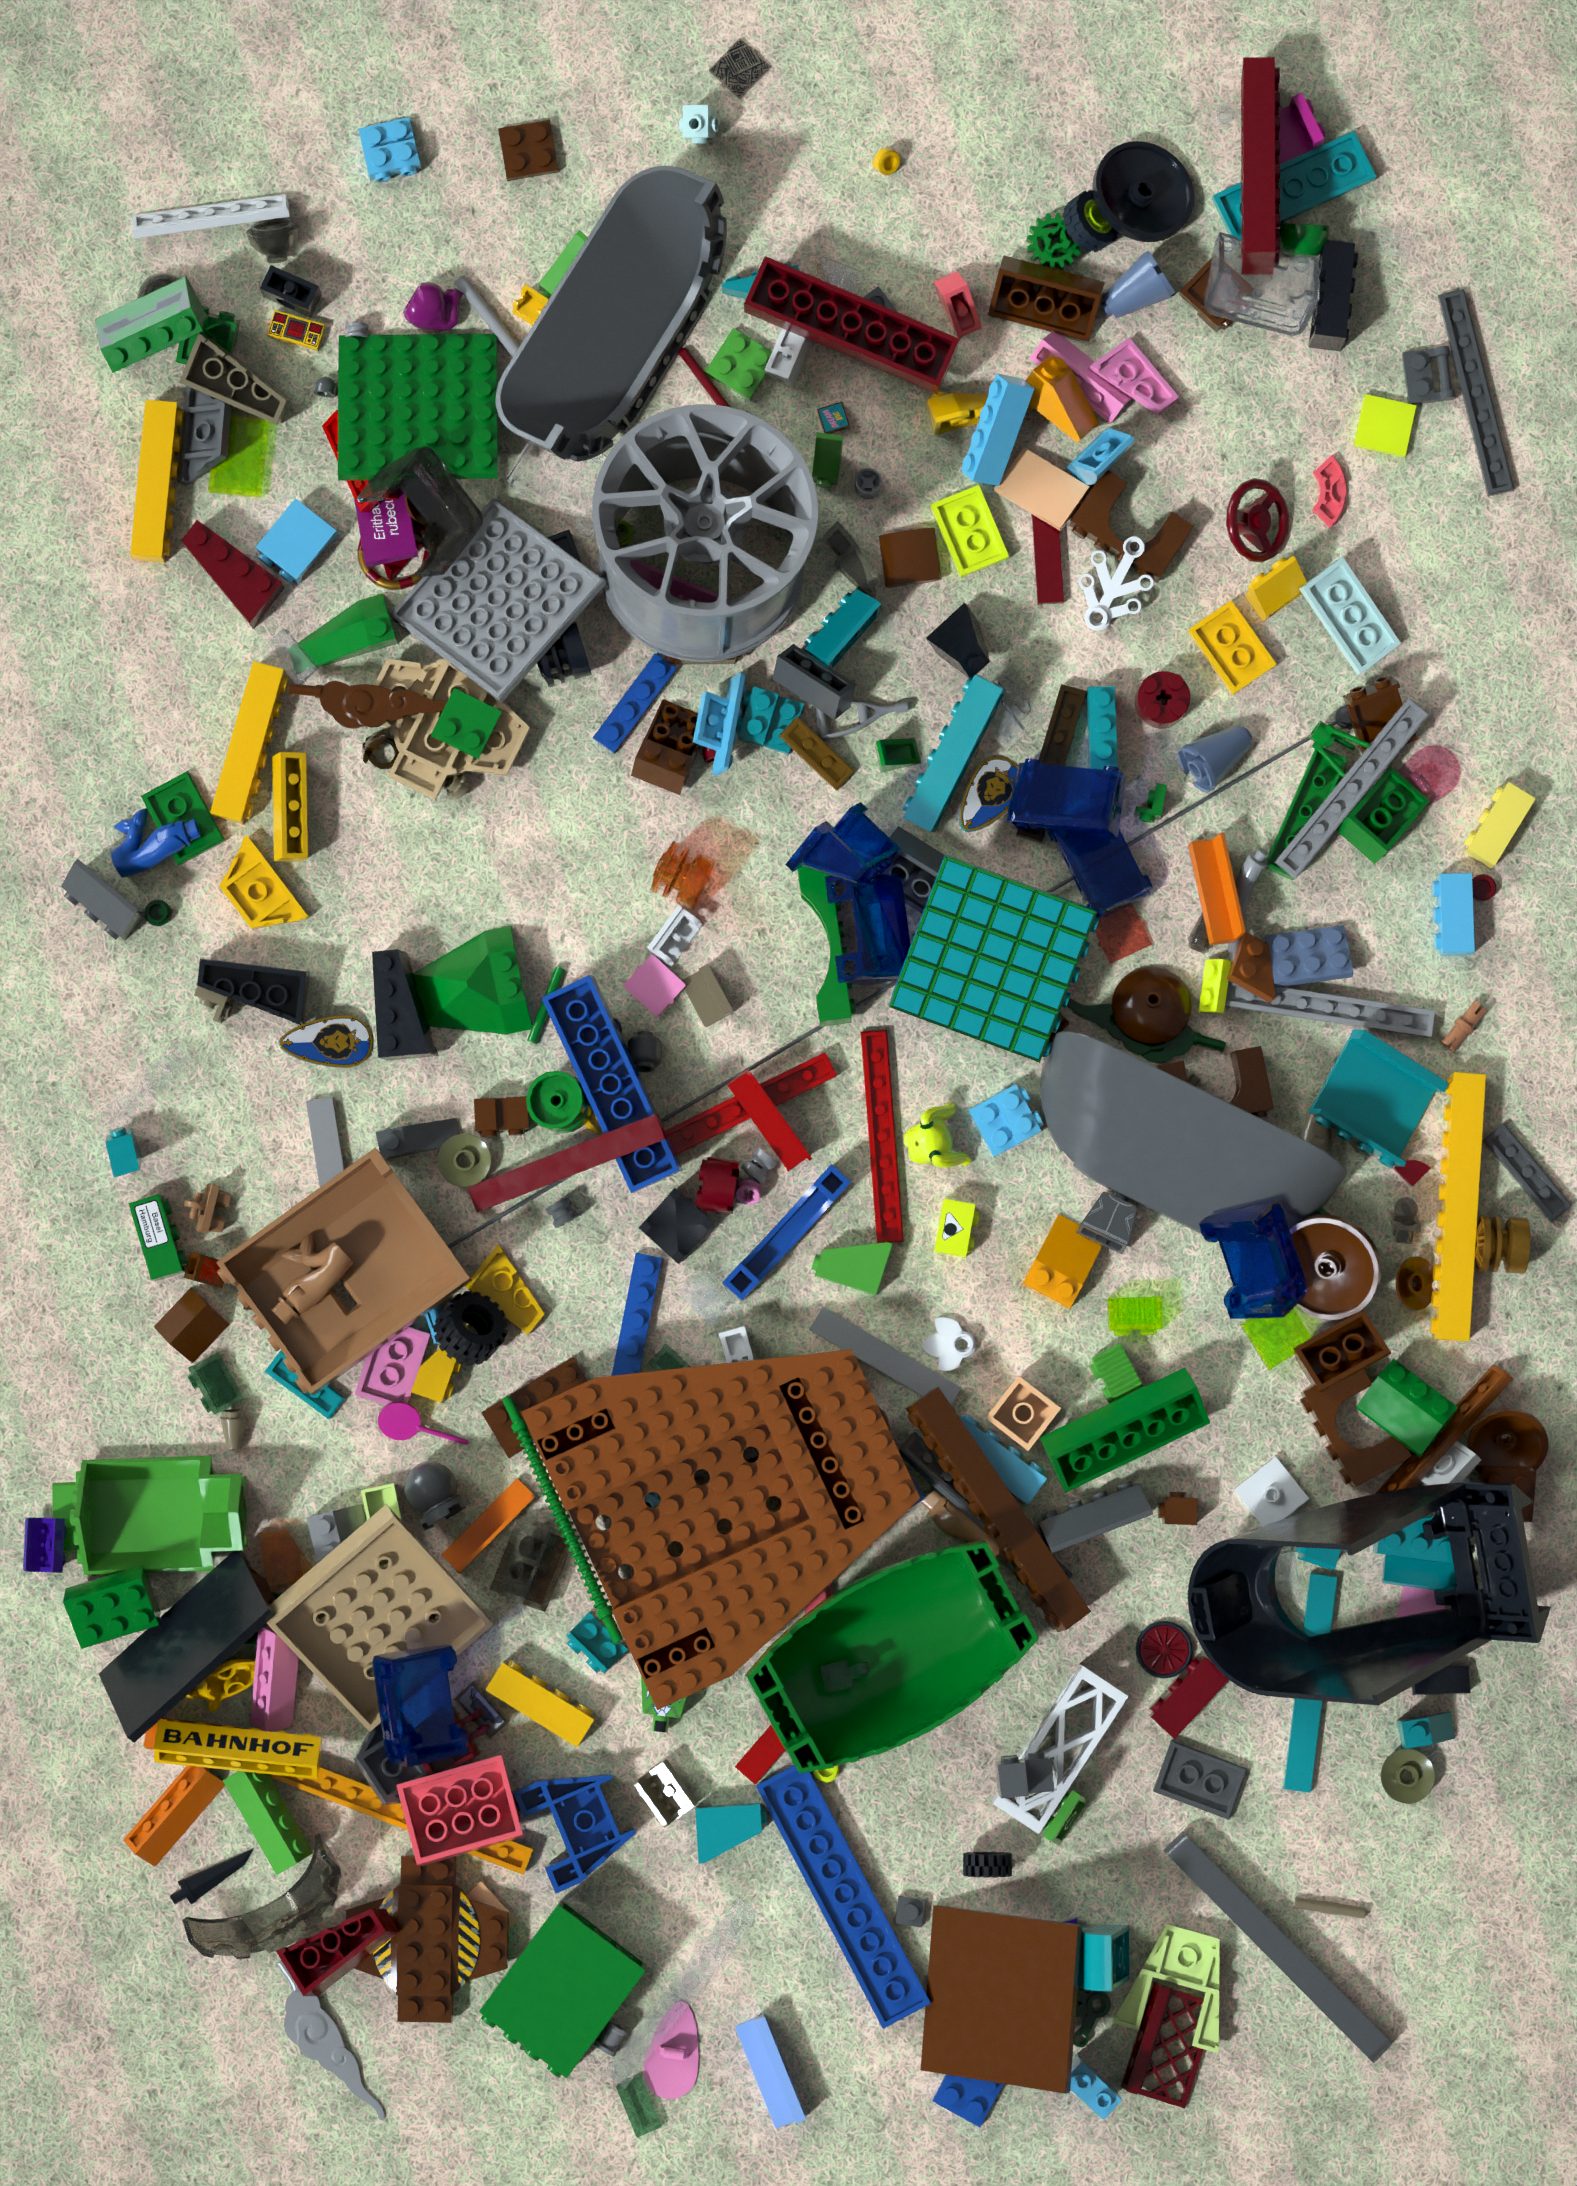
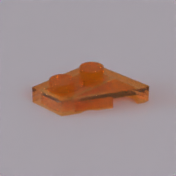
[259,1529,313,1586]

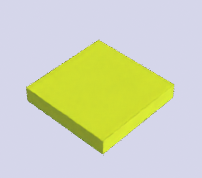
[1353,394,1416,457]

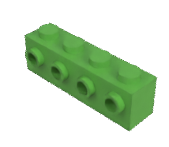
[222,1771,313,1875]

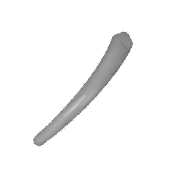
[1228,848,1268,987]

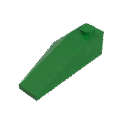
[289,594,398,674]

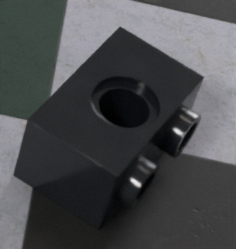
[260,265,322,318]

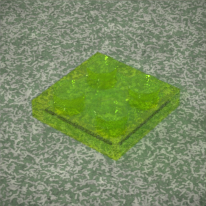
[1240,1297,1312,1370]

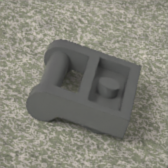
[1402,346,1456,405]

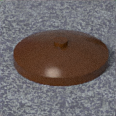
[1274,1215,1381,1320]

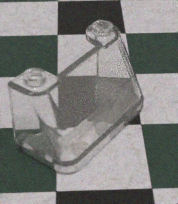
[1205,232,1319,336]
[505,441,607,538]

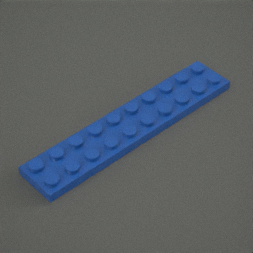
[756,1765,931,2029]

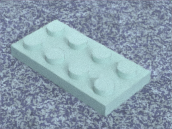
[1299,557,1401,675]

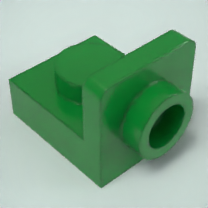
[1134,783,1167,823]

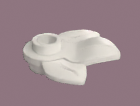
[922,1317,976,1371]

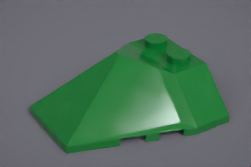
[413,926,532,1035]

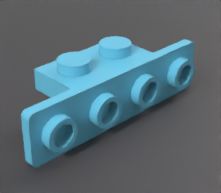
[693,672,746,776]

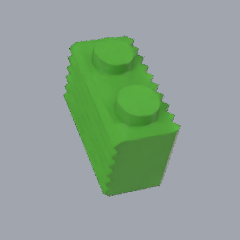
[1089,1343,1143,1404]

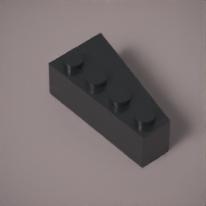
[1308,240,1359,352]

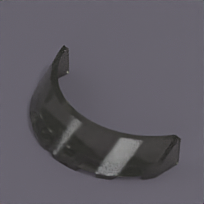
[182,1833,341,1959]

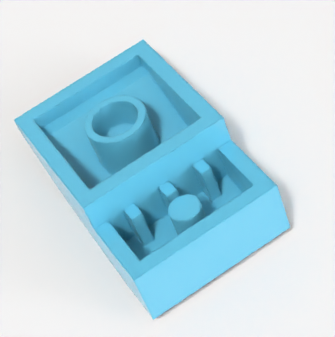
[1066,428,1135,485]

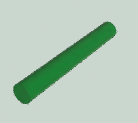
[527,966,565,1044]

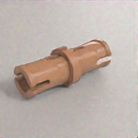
[1441,1001,1487,1052]

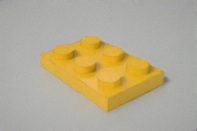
[1187,600,1277,696]

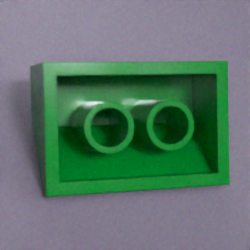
[1356,1358,1458,1457]

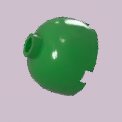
[1279,223,1329,262]

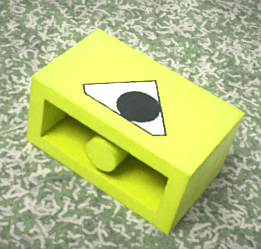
[934,1199,979,1258]

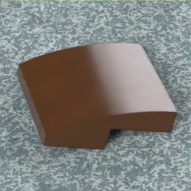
[879,528,942,588]

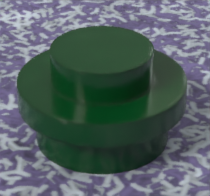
[144,900,172,927]

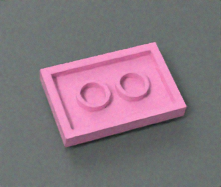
[354,1327,431,1405]

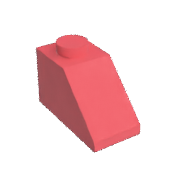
[934,271,982,338]

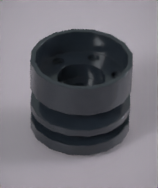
[537,621,592,687]

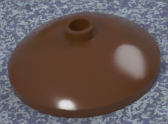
[1112,967,1192,1045]
[1467,1408,1549,1474]

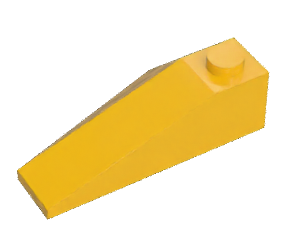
[926,392,1035,435]

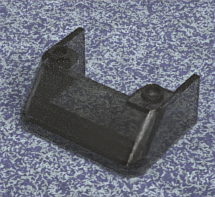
[356,447,483,577]

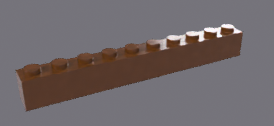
[905,1387,1091,1632]

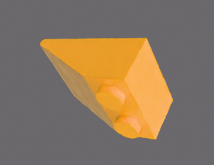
[1025,354,1099,443]
[1021,1214,1103,1310]

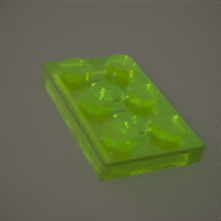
[208,415,270,498]

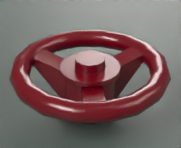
[1226,478,1289,563]

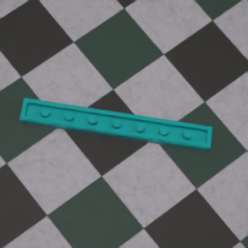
[1283,1573,1337,1793]

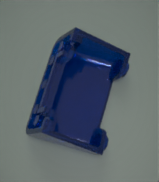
[1006,758,1126,839]
[1046,801,1153,921]
[1199,1201,1307,1319]
[373,1644,469,1768]

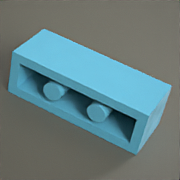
[1432,873,1475,956]

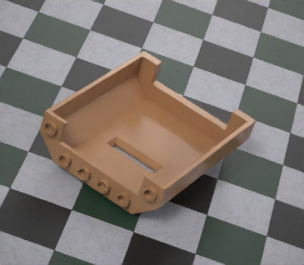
[216,1148,472,1395]

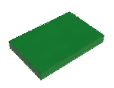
[141,771,225,866]

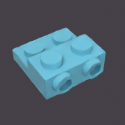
[358,117,421,182]
[968,1084,1043,1157]

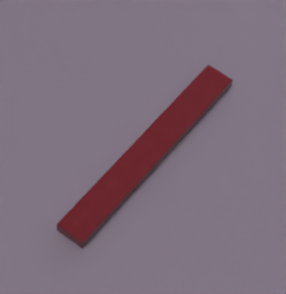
[467,1113,668,1212]

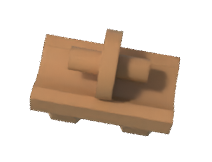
[184,1184,231,1233]

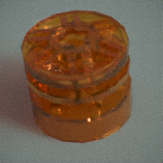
[650,841,715,910]

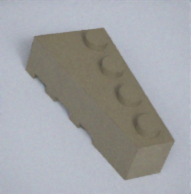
[179,333,291,425]

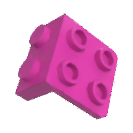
[1279,93,1325,164]

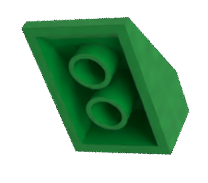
[1336,766,1430,864]

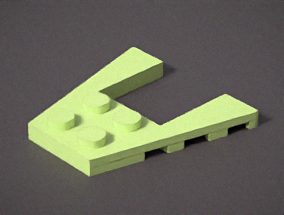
[1113,1923,1220,2053]

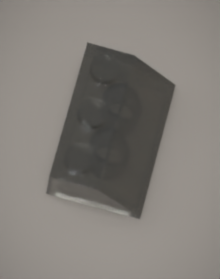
[490,1514,569,1612]

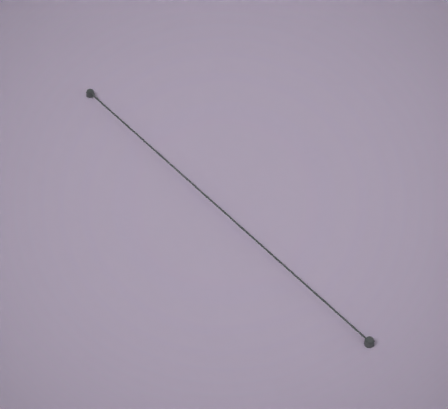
[448,706,1352,1248]

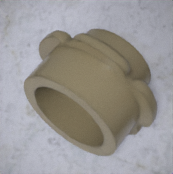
[445,775,470,799]

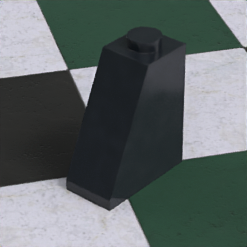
[926,603,990,678]

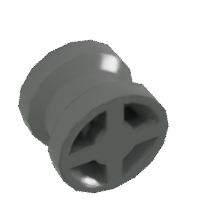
[546,1197,579,1229]

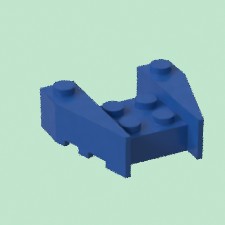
[513,1774,636,1894]

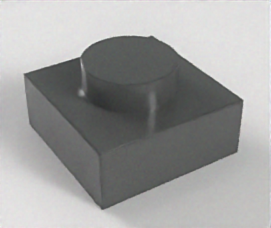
[895,1896,925,1928]

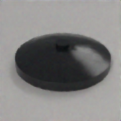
[1092,141,1194,242]

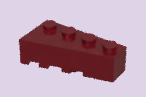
[276,1909,400,1996]

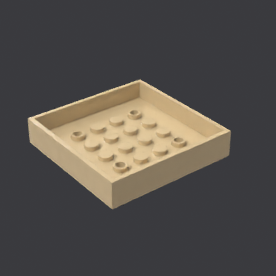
[267,1504,494,1732]

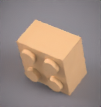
[986,1375,1061,1451]

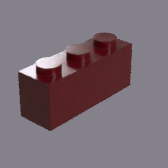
[1149,1656,1229,1739]

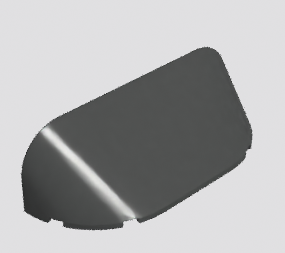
[496,166,727,462]
[1040,1032,1347,1243]

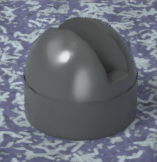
[314,376,336,398]

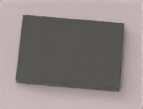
[1153,1740,1248,1820]

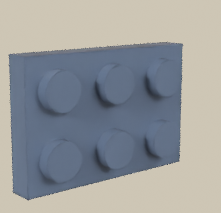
[1265,925,1354,987]

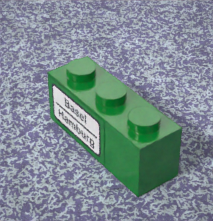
[128,1194,188,1281]

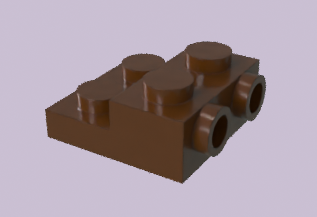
[1179,254,1254,332]

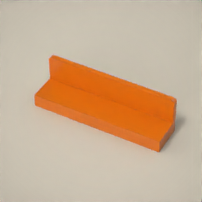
[1188,833,1246,945]
[441,1478,536,1574]
[123,1766,225,1866]

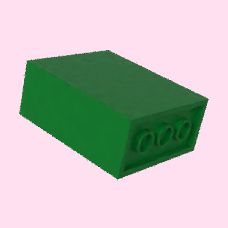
[479,1900,647,2078]

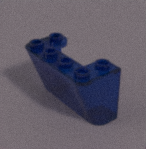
[825,874,911,986]

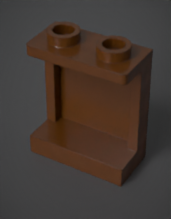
[1343,676,1418,753]

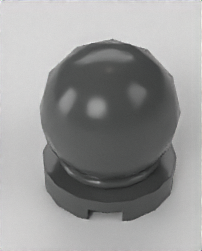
[404,1461,471,1531]

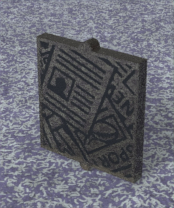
[709,38,771,100]

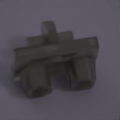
[1388,1197,1421,1244]

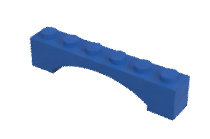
[722,1164,851,1302]

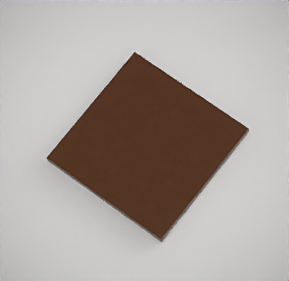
[920,1905,1082,2094]

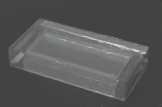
[1357,224,1413,258]
[265,629,319,685]

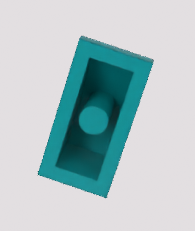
[105,1127,142,1178]
[1397,1712,1455,1749]

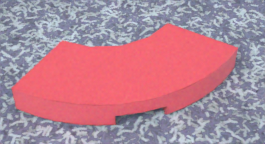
[1312,455,1346,529]

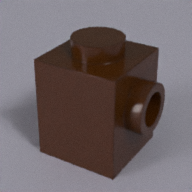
[1158,1492,1198,1525]

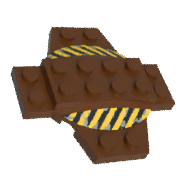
[346,1855,509,2023]

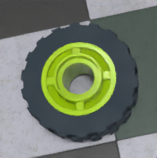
[1063,190,1119,252]

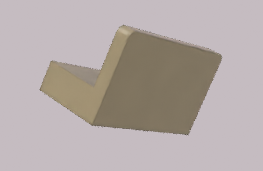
[682,964,733,1027]

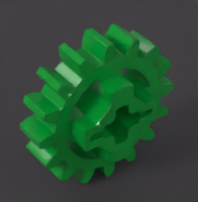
[1026,213,1081,270]

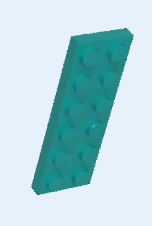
[1212,131,1377,245]

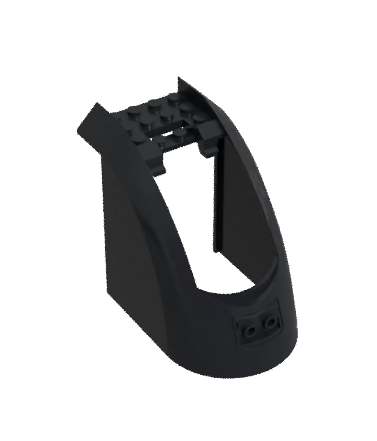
[1188,1482,1551,1706]

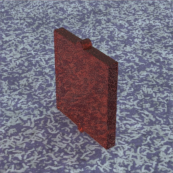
[1095,906,1152,964]

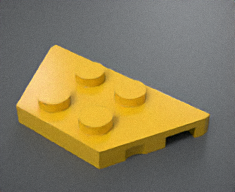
[219,836,309,930]

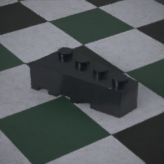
[372,949,439,1060]
[197,959,310,1025]

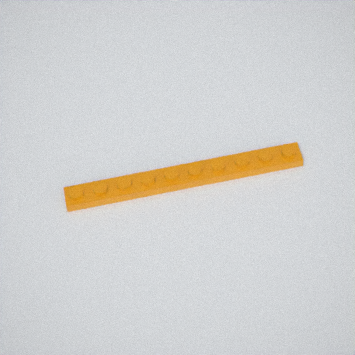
[271,1766,534,1875]

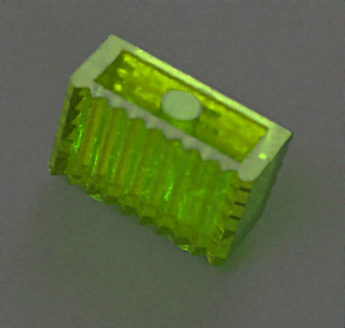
[1106,1296,1163,1336]

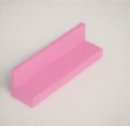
[1029,331,1132,424]
[250,1623,299,1732]

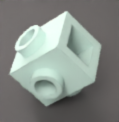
[679,105,719,144]

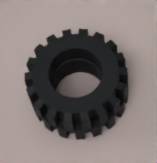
[433,1291,508,1366]

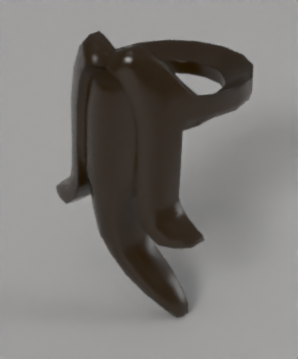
[362,730,399,769]

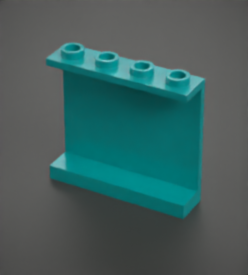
[1308,1029,1449,1168]

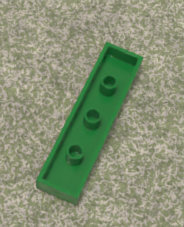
[1265,748,1347,880]

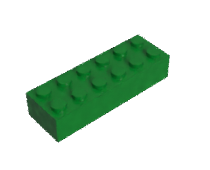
[1039,1367,1210,1493]

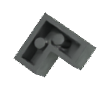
[995,1752,1054,1798]

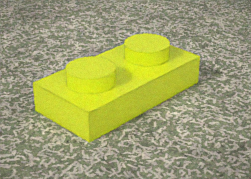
[1198,959,1231,1014]

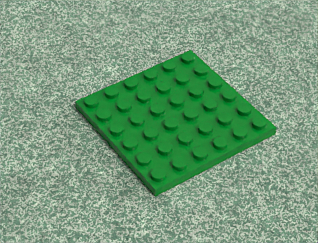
[338,333,498,481]

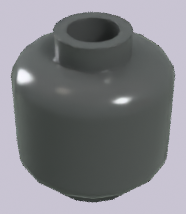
[627,1031,662,1073]

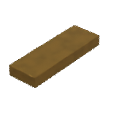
[779,716,854,790]

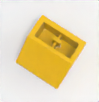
[1245,556,1307,622]

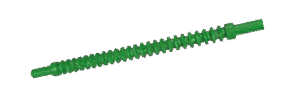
[502,1395,623,1644]

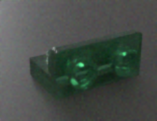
[187,1352,245,1415]

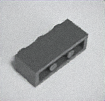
[772,644,856,720]

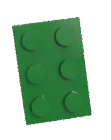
[63,1565,161,1649]

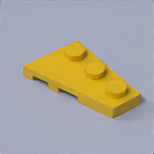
[465,1244,545,1336]

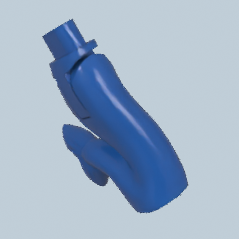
[111,808,201,878]

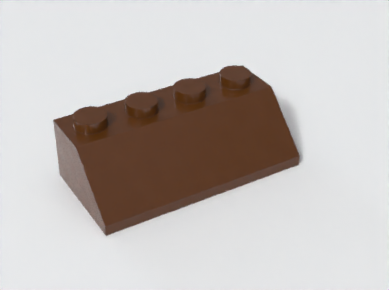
[988,255,1105,342]

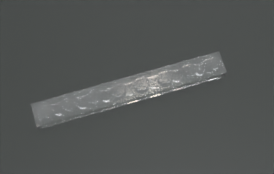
[603,1897,760,2089]

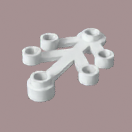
[1079,536,1154,631]

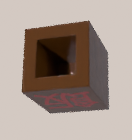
[183,1252,224,1288]

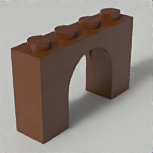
[1069,470,1194,583]
[1156,1046,1274,1118]
[1299,1369,1412,1487]

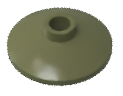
[438,1134,491,1187]
[1380,1749,1435,1804]

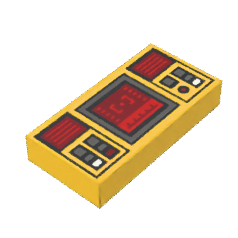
[267,310,326,351]

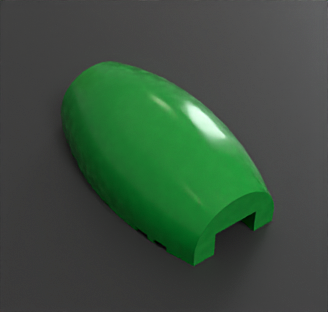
[745,1540,1039,1774]

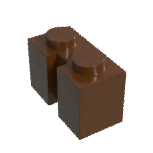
[474,1096,530,1137]

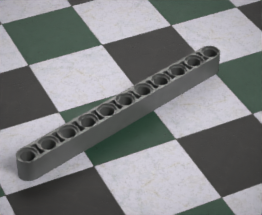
[1163,1832,1392,2063]

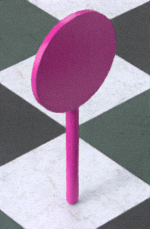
[378,1402,469,1445]

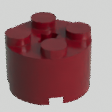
[1135,671,1191,729]
[695,1157,740,1214]

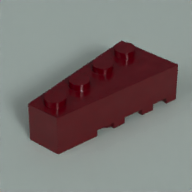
[181,520,285,629]

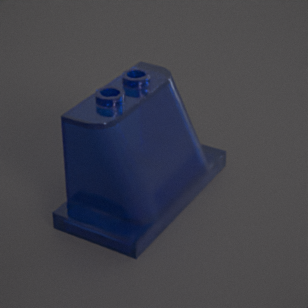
[785,802,901,884]

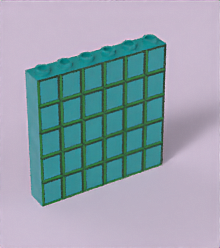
[889,854,1099,1063]

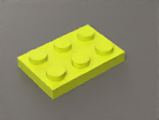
[930,485,1009,578]

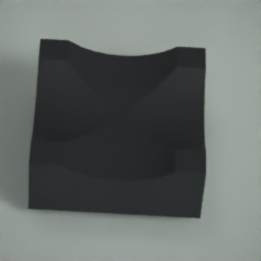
[639,1188,715,1264]

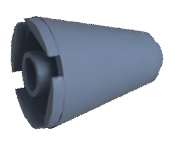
[1101,250,1176,319]
[1177,725,1252,793]

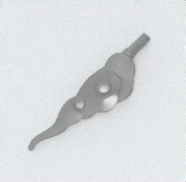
[277,1960,385,2120]

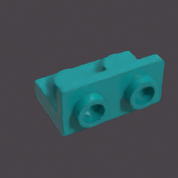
[566,1612,628,1674]

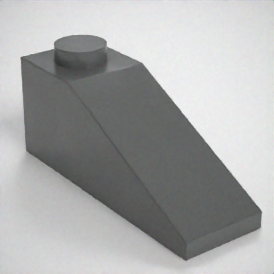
[376,1118,460,1160]

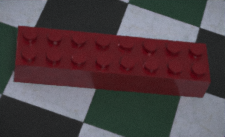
[1241,57,1281,275]
[744,256,960,395]

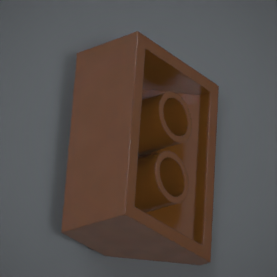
[1293,1309,1391,1393]

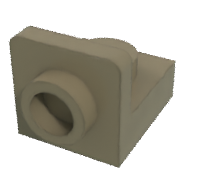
[194,986,233,1023]

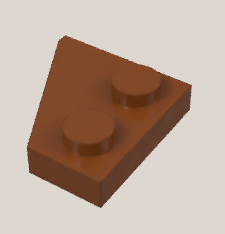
[1227,932,1276,1003]

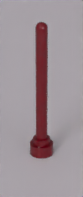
[679,348,731,407]

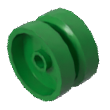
[526,1071,592,1133]

